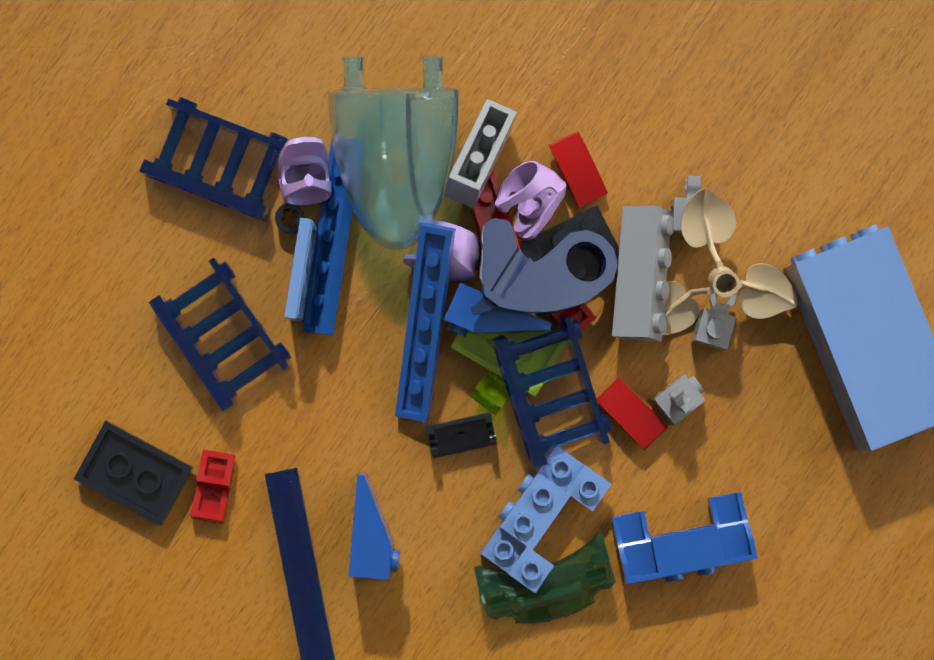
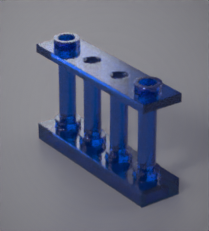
[139,97,289,222]
[148,258,292,412]
[490,314,611,468]

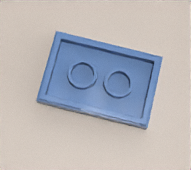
[284,218,318,323]

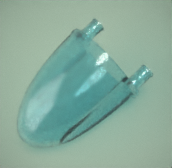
[328,56,458,250]

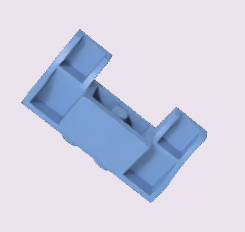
[480,445,611,593]

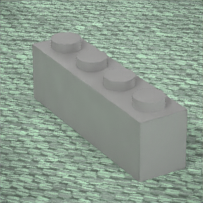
[612,206,674,342]

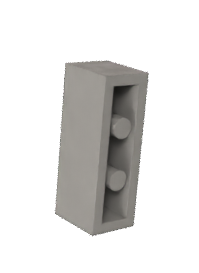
[444,99,517,209]

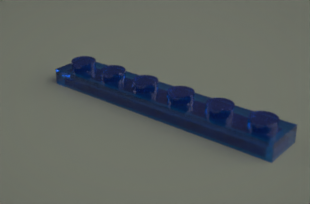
[265,468,336,660]

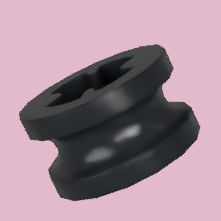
[275,204,305,234]

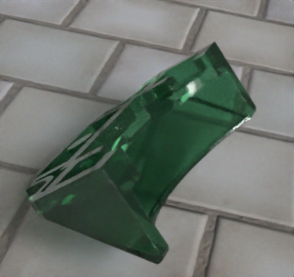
[474,532,616,624]

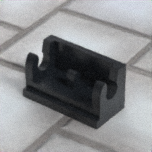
[426,412,497,458]

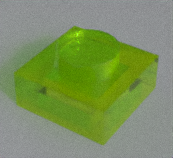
[469,370,514,416]

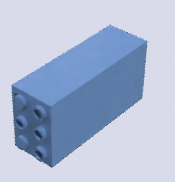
[784,224,934,451]

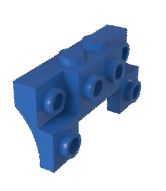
[611,492,758,584]

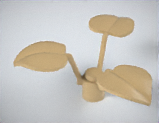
[662,189,798,335]

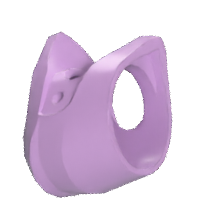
[278,137,332,206]
[495,161,566,241]
[403,219,480,281]

